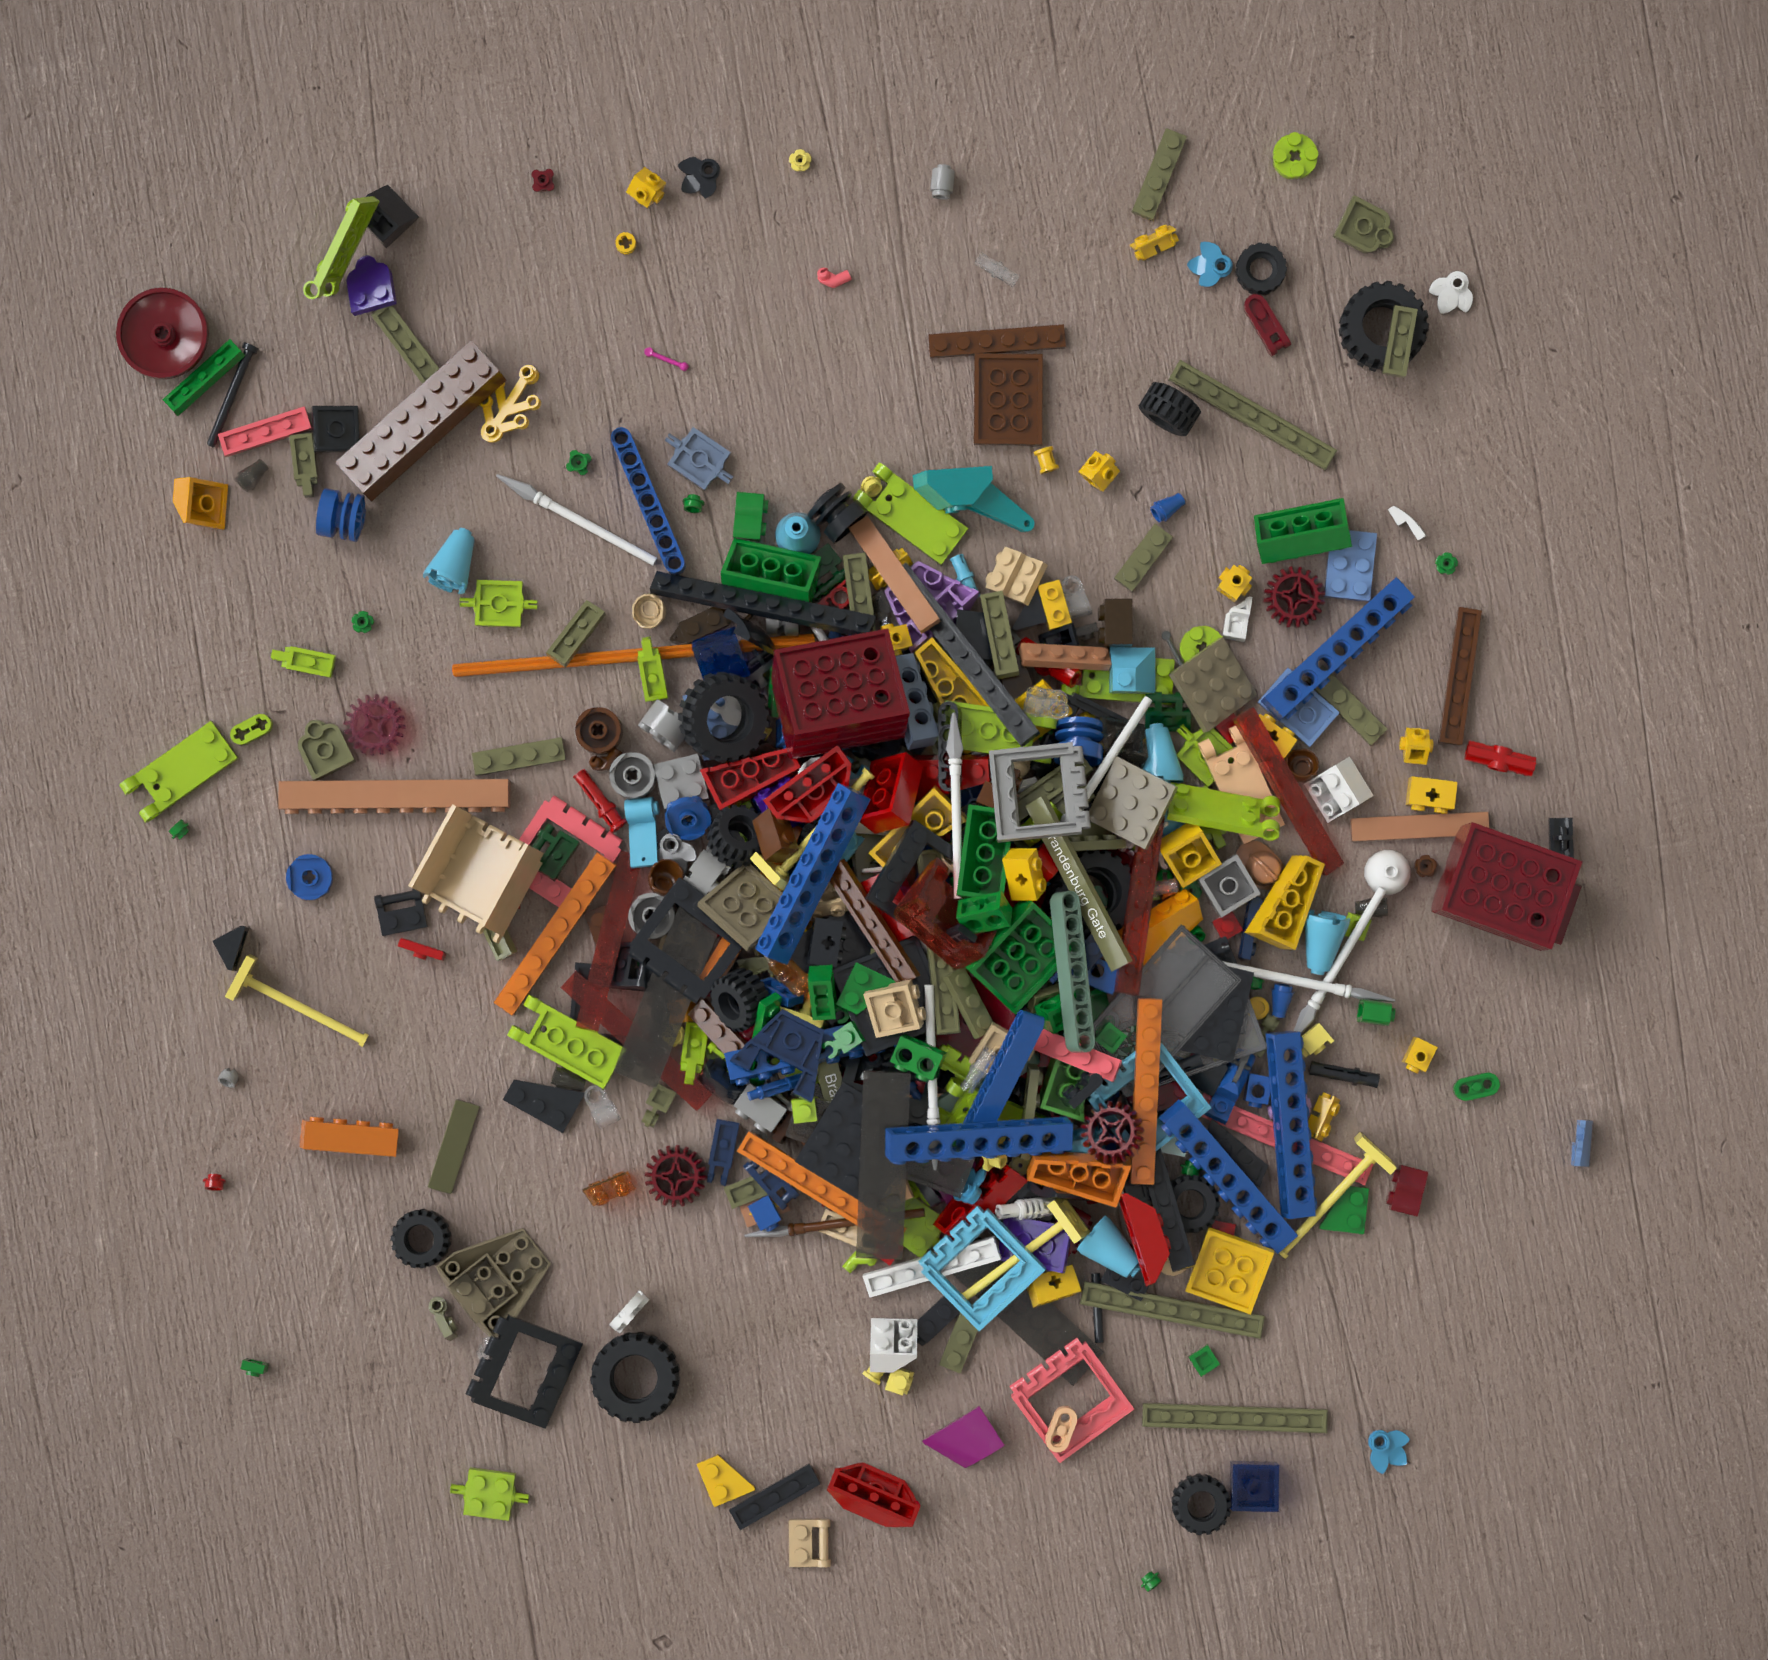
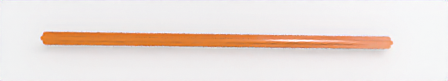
[452,634,815,677]

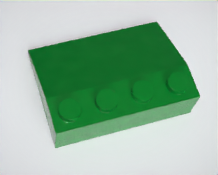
[961,901,1071,1015]

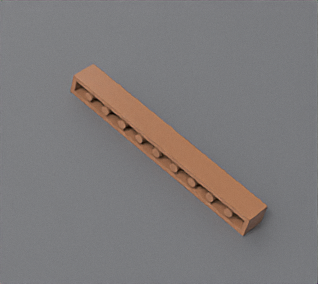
[278,779,510,814]

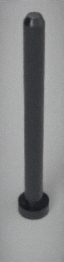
[207,342,259,447]

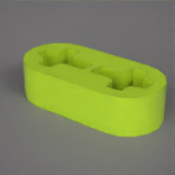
[230,714,273,745]

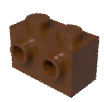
[752,808,799,863]

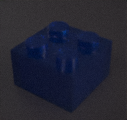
[692,626,751,680]
[1230,1461,1279,1512]

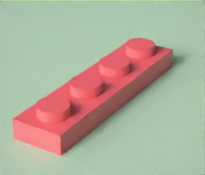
[218,406,313,457]
[1033,1029,1122,1082]

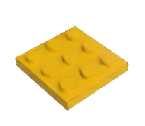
[1185,1227,1274,1315]

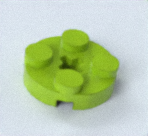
[1272,132,1319,180]
[1179,626,1222,663]

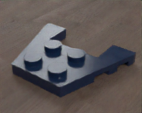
[730,1009,824,1103]

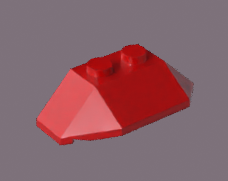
[763,745,852,823]
[1119,1193,1171,1286]
[827,1462,921,1527]

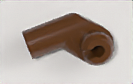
[589,748,623,771]

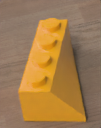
[1117,889,1203,972]

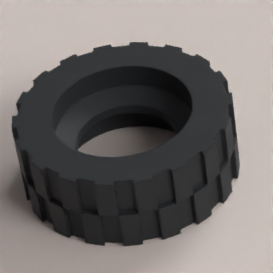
[1235,242,1287,295]

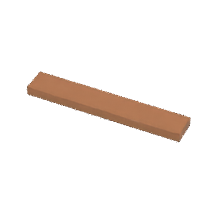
[849,516,941,634]
[1350,812,1489,842]

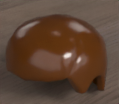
[1285,748,1320,783]
[648,859,684,896]

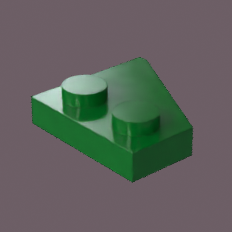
[836,962,896,1015]
[1319,1186,1369,1234]

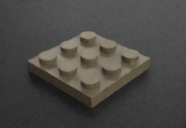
[1169,637,1257,732]
[1089,756,1178,850]
[698,864,782,951]

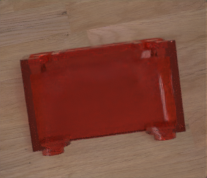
[894,858,998,969]

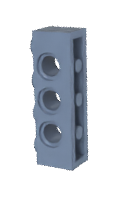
[895,653,938,750]

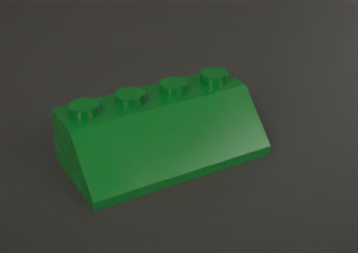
[1254,498,1352,564]
[720,538,821,603]
[956,804,1011,899]

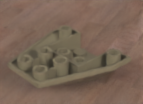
[436,1228,551,1337]

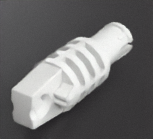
[995,1197,1055,1220]

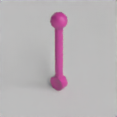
[644,347,689,371]

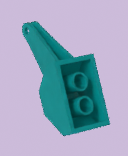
[913,466,1035,532]

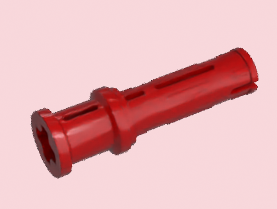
[573,768,627,833]

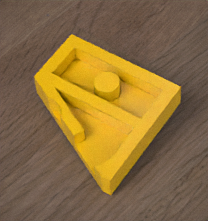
[697,1454,755,1507]

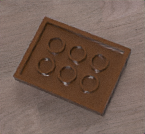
[974,353,1043,446]

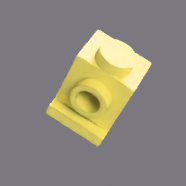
[1302,1023,1334,1058]
[885,1368,914,1396]

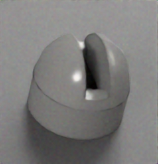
[218,1068,238,1088]

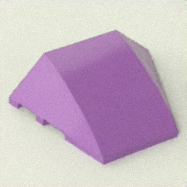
[884,561,980,653]

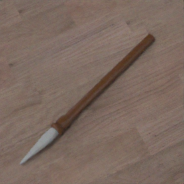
[744,1208,925,1237]

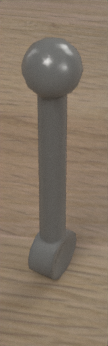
[1162,631,1183,666]

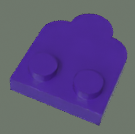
[346,255,397,316]

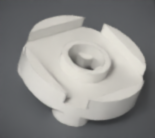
[609,1290,650,1333]

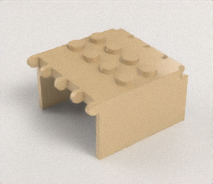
[408,804,544,943]

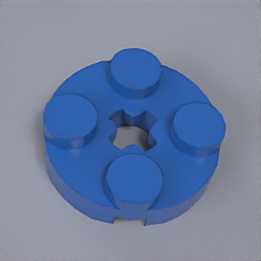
[665,796,711,840]
[286,854,333,900]

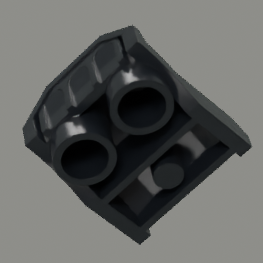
[697,1058,747,1105]

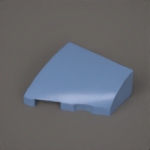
[1571,1120,1593,1167]

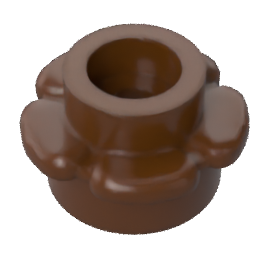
[1414,855,1437,877]

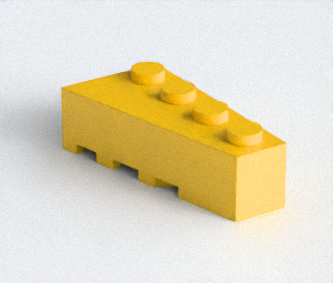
[914,638,989,707]
[869,785,967,867]
[1244,855,1325,950]

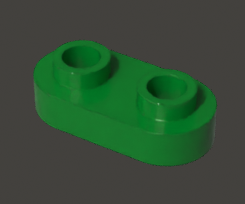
[1453,1073,1500,1101]

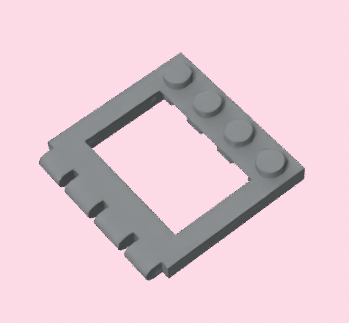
[989,742,1091,843]

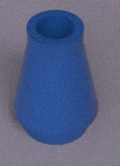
[1150,493,1186,522]
[1272,983,1294,1018]

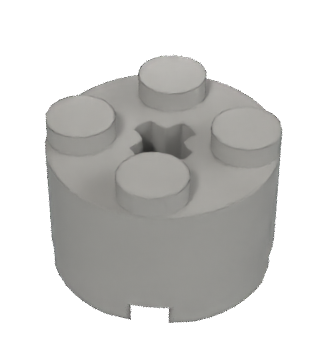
[638,699,685,752]
[609,752,657,799]
[683,846,733,896]
[628,893,676,940]

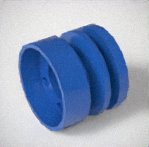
[316,488,366,542]
[1054,716,1103,767]

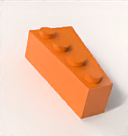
[299,1116,399,1157]
[1027,1152,1131,1208]

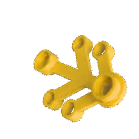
[480,365,541,443]

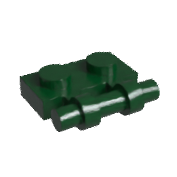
[813,543,845,601]
[1144,692,1191,732]
[532,823,580,881]

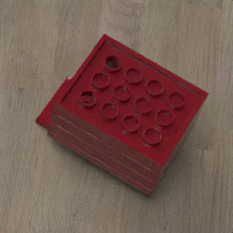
[771,629,920,760]
[1431,822,1583,951]

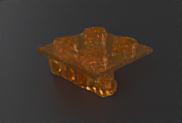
[768,958,809,1009]
[582,1171,636,1206]

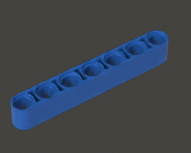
[611,427,686,575]
[956,1010,1045,1146]

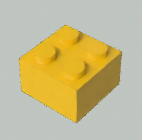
[1155,823,1222,888]

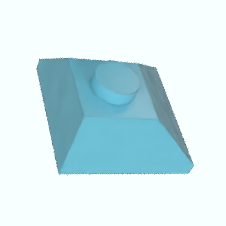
[1109,647,1155,694]

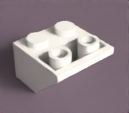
[1304,757,1374,823]
[870,1318,917,1373]

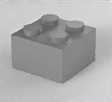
[653,754,710,810]
[1197,854,1261,918]
[733,1083,788,1133]

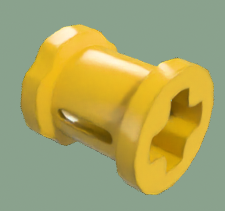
[1033,446,1059,474]

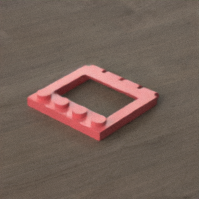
[519,795,623,907]
[1010,1337,1134,1463]

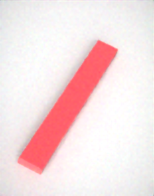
[1201,1093,1374,1185]

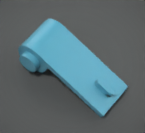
[624,797,660,869]

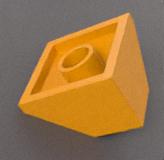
[173,477,228,530]

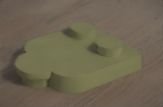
[1332,195,1394,254]
[298,720,356,781]

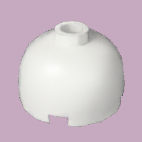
[1364,850,1411,895]

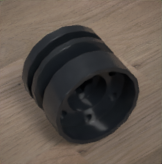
[807,483,868,544]

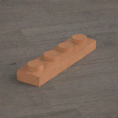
[1018,643,1112,671]

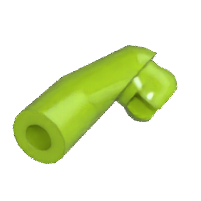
[842,1250,877,1273]

